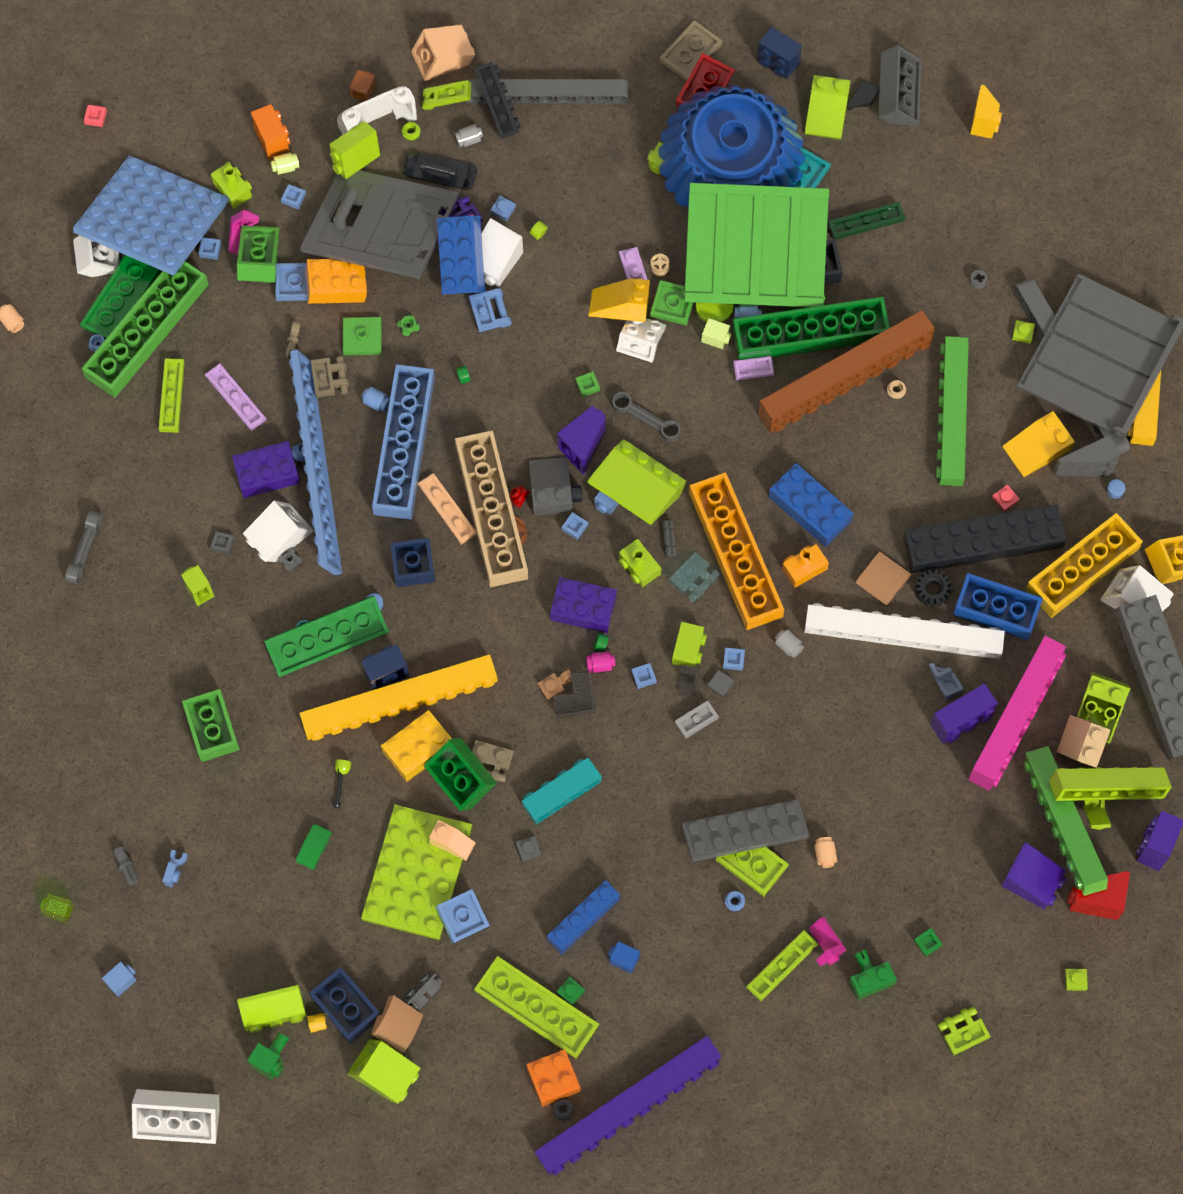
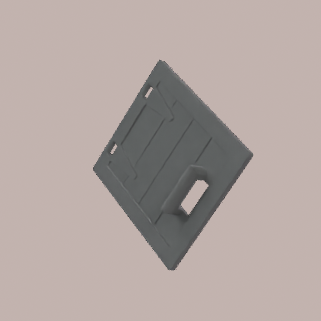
[300,170,459,279]

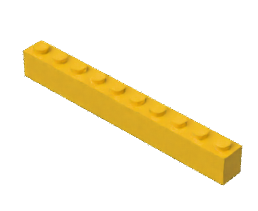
[300,655,498,741]

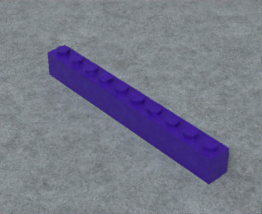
[535,1036,721,1175]

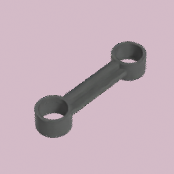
[612,392,680,442]
[65,510,103,585]

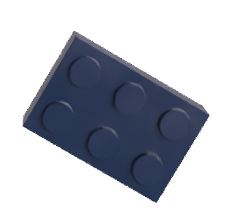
[309,967,381,1044]

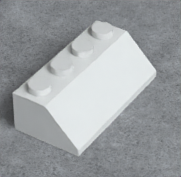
[132,1089,219,1144]

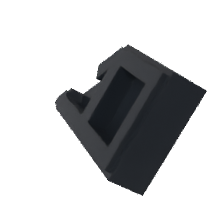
[847,80,880,110]

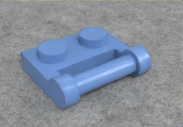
[469,289,512,332]

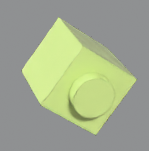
[701,318,732,349]

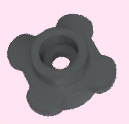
[278,548,302,571]

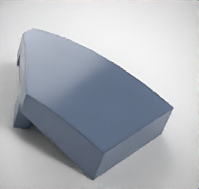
[929,663,964,700]

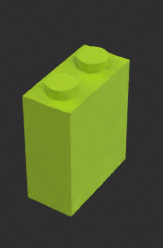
[329,121,380,179]

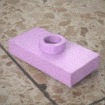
[733,356,774,381]

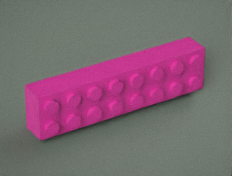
[968,636,1067,791]

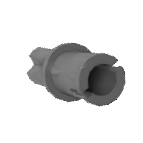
[112,846,139,886]

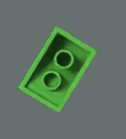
[237,225,279,283]

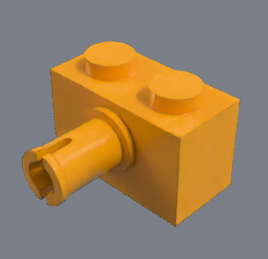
[782,544,829,588]

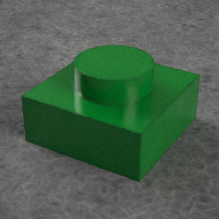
[914,928,943,957]
[556,977,585,1006]

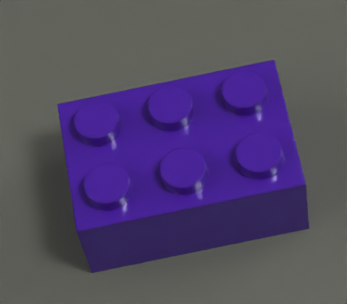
[232,441,300,498]
[550,577,617,633]
[930,684,998,744]
[1135,811,1183,871]

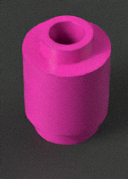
[586,651,615,673]

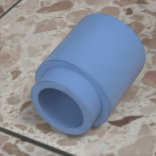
[735,305,762,318]
[361,387,390,412]

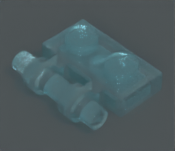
[669,552,720,602]

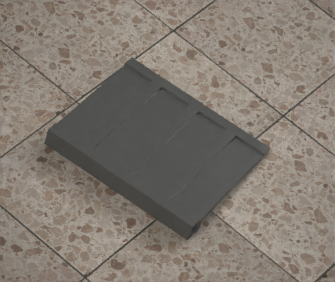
[1016,273,1183,441]

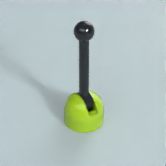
[333,760,352,808]

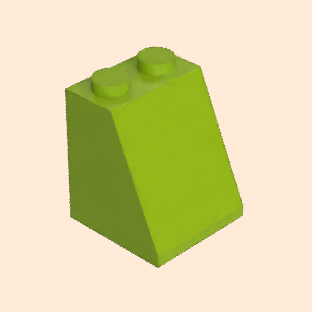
[347,1039,420,1103]

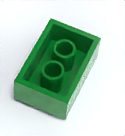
[424,738,497,811]

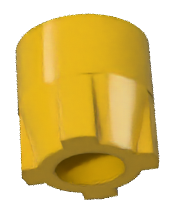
[307,1013,327,1033]

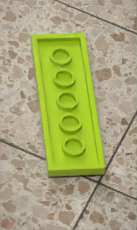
[474,956,599,1059]

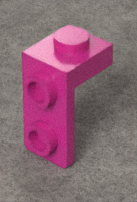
[228,210,259,255]
[809,917,846,967]

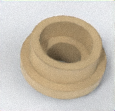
[887,380,906,399]

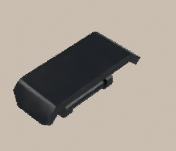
[402,151,477,190]

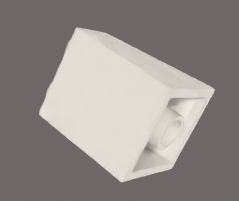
[481,218,523,287]
[243,501,314,562]
[1101,565,1174,612]

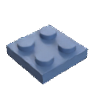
[276,263,308,301]
[435,889,490,944]

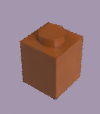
[349,70,376,102]

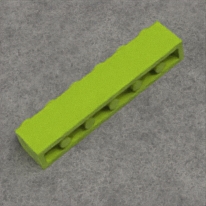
[1049,767,1172,801]

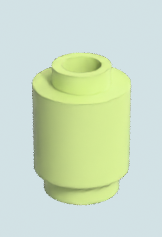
[270,153,299,175]

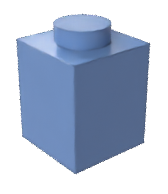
[595,491,619,515]
[102,962,137,997]

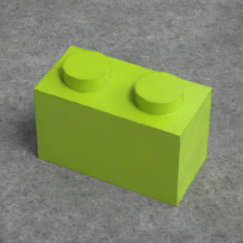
[181,565,214,606]
[672,622,707,669]

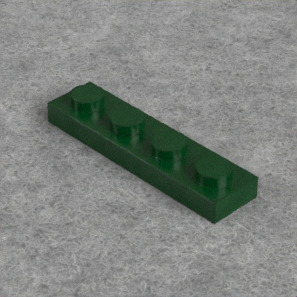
[828,202,905,240]

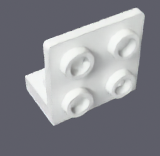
[616,318,666,363]

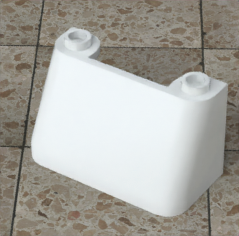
[337,86,417,135]

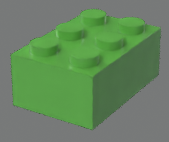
[182,689,240,762]

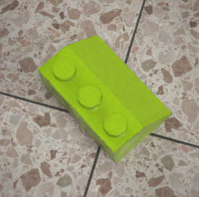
[237,985,307,1033]

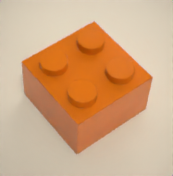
[251,104,291,160]
[526,1049,580,1107]

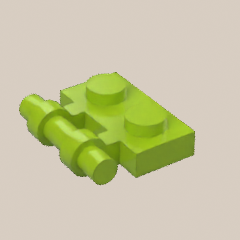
[937,1007,991,1056]

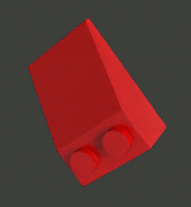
[676,53,735,108]

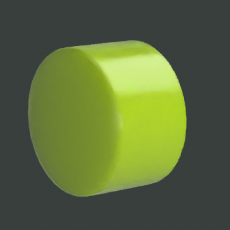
[530,221,548,240]

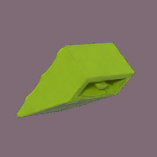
[1076,672,1130,744]

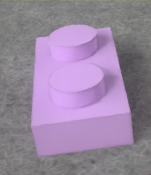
[619,247,647,280]

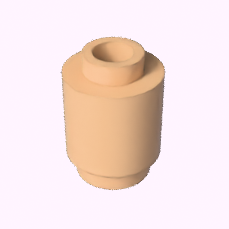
[0,304,24,333]
[814,837,837,868]

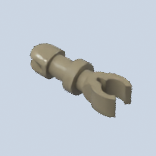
[286,322,300,358]

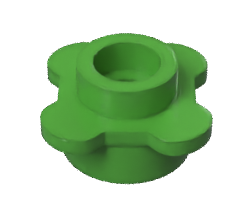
[397,315,420,336]

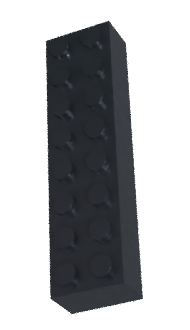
[903,504,1067,573]

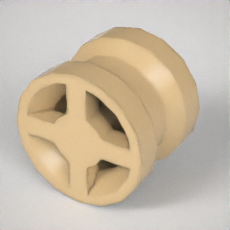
[650,254,670,276]

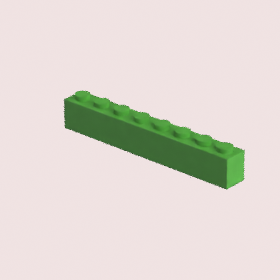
[936,336,968,486]
[1023,746,1108,896]

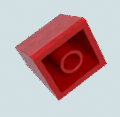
[1067,871,1130,920]

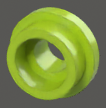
[402,122,420,140]

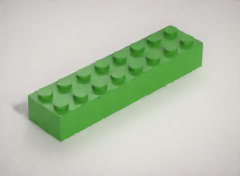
[82,261,209,398]

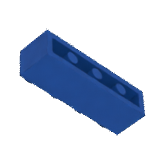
[547,880,620,955]

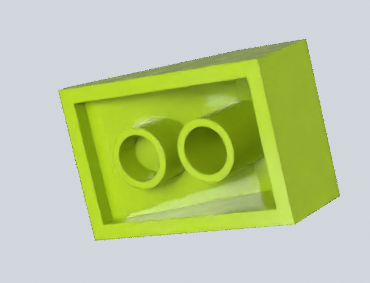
[805,75,851,139]

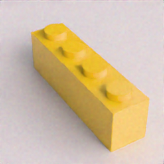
[1127,372,1161,446]

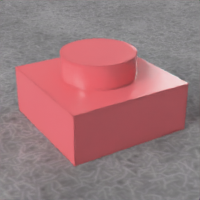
[84,105,107,127]
[992,485,1020,512]

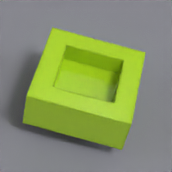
[1012,320,1035,344]
[1065,969,1088,991]

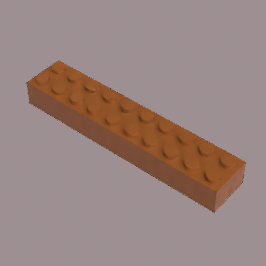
[758,310,935,433]

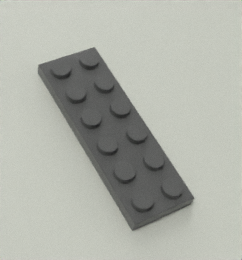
[681,799,809,862]

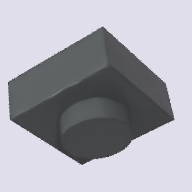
[516,836,541,862]

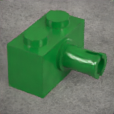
[849,950,897,1000]
[247,1032,289,1080]

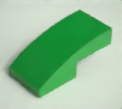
[295,824,333,870]

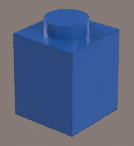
[608,941,640,974]

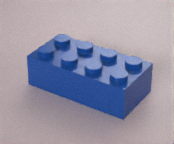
[437,216,485,294]
[769,463,853,547]
[953,573,1043,641]

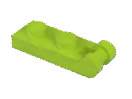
[422,80,471,110]

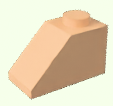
[429,820,476,861]

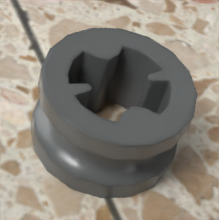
[970,270,987,289]

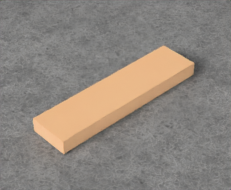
[418,473,477,544]

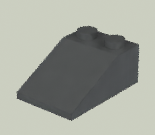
[1053,435,1121,477]
[529,457,572,515]

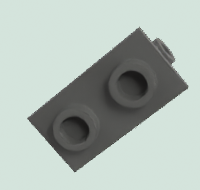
[403,972,443,1011]

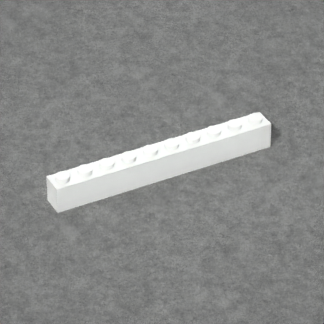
[804,603,1005,659]

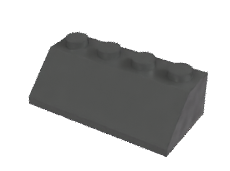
[878,45,922,126]

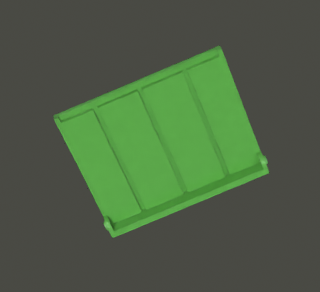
[683,183,829,307]

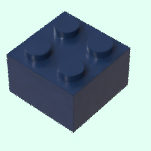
[757,27,802,79]
[390,538,435,587]
[361,644,409,690]

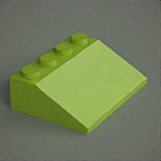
[587,439,686,525]

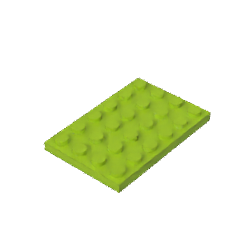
[361,805,472,940]

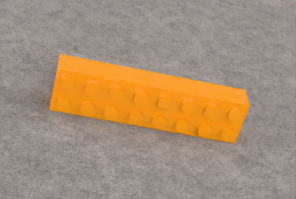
[689,472,784,631]

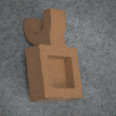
[537,669,574,701]

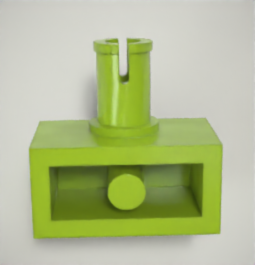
[210,162,252,209]
[618,539,661,588]

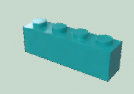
[522,758,602,825]

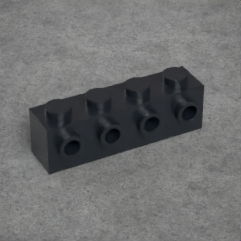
[475,61,521,139]

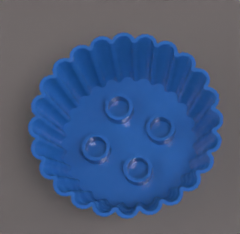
[658,85,805,210]

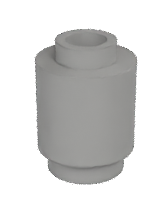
[454,124,483,147]
[775,629,804,658]

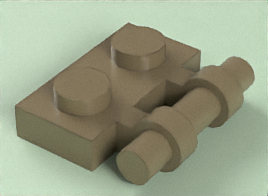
[311,357,349,398]
[472,740,514,783]

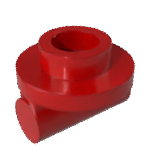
[510,486,530,508]

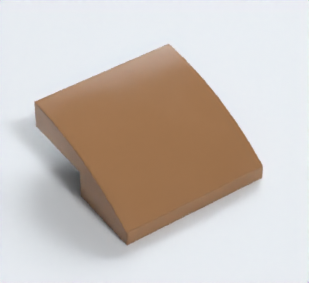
[855,552,911,606]
[371,995,423,1054]

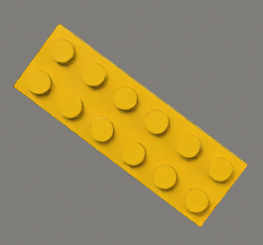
[1025,513,1143,618]

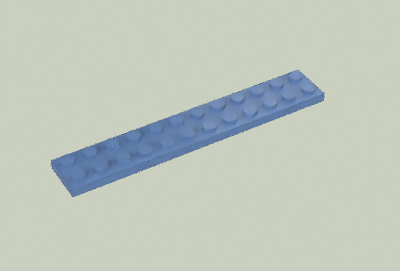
[289,350,342,575]

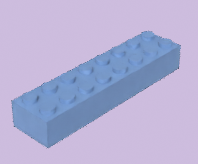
[372,365,435,520]

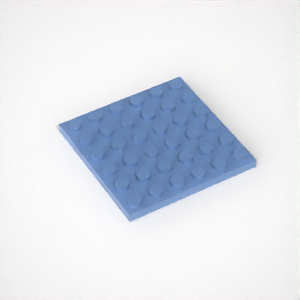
[73,155,228,276]

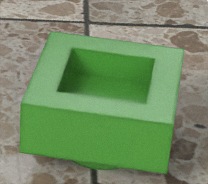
[575,372,600,397]

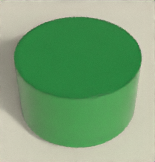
[456,365,471,384]
[593,633,609,652]

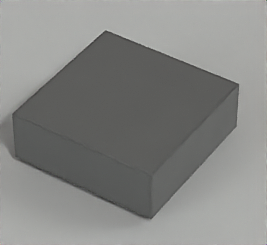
[210,531,235,555]
[707,670,735,698]

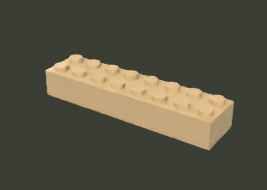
[455,430,528,587]

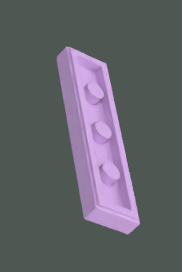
[205,364,266,431]

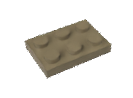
[660,20,723,81]

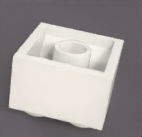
[73,235,120,277]

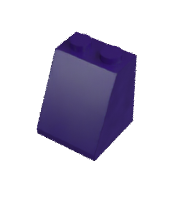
[557,406,606,475]
[1002,842,1066,910]

